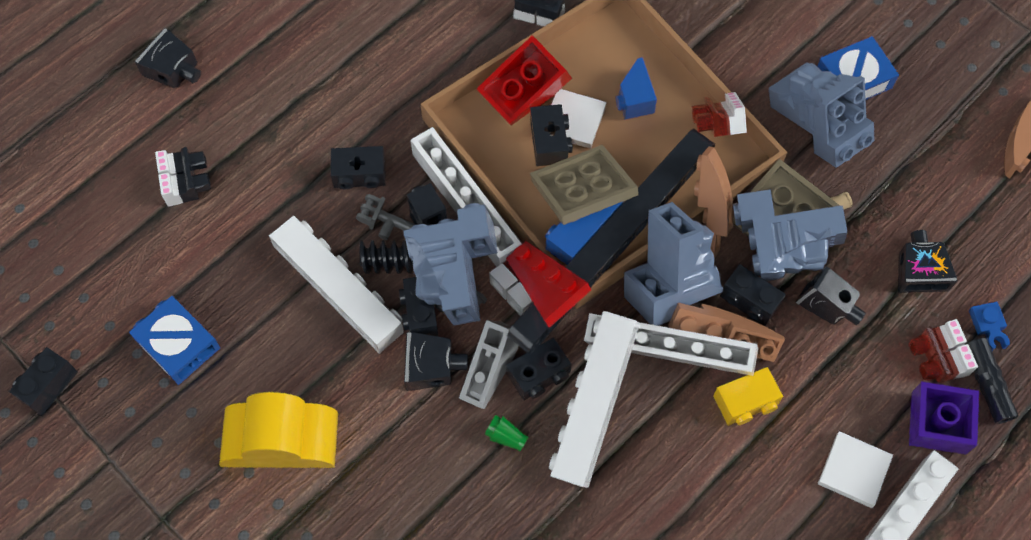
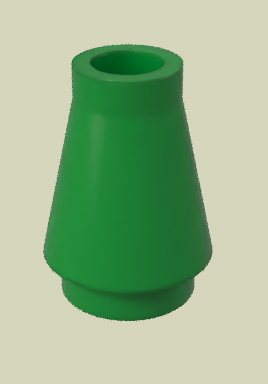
[485,415,528,451]

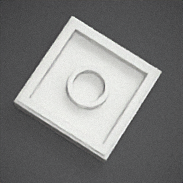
[550,89,606,149]
[818,431,893,508]

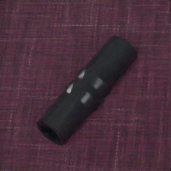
[965,338,1019,424]

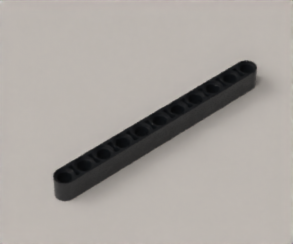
[507,128,716,354]

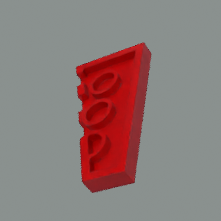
[506,241,591,327]

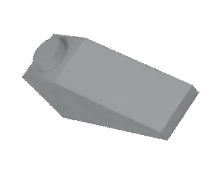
[459,320,518,409]

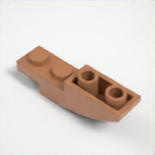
[1004,101,1031,178]
[694,146,734,259]
[668,303,785,362]

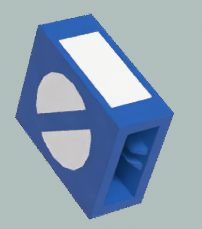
[817,36,899,99]
[129,296,220,385]

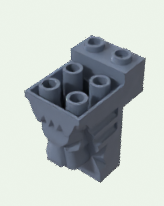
[769,63,874,168]
[733,189,847,282]
[624,202,723,326]
[404,203,498,325]

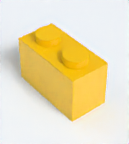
[713,367,783,426]

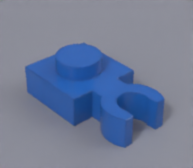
[968,301,1010,351]

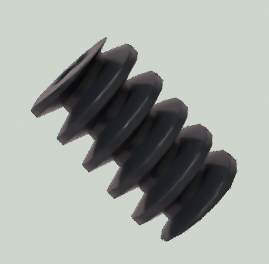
[359,240,413,274]

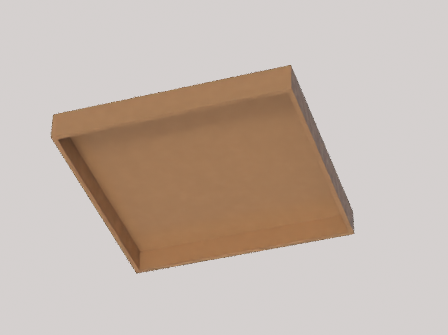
[421,0,787,309]

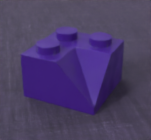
[909,382,979,455]

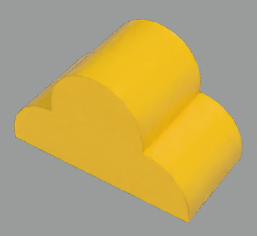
[219,392,338,468]

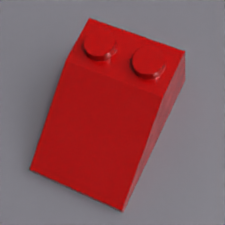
[477,35,572,125]

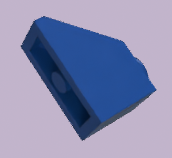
[616,57,657,119]

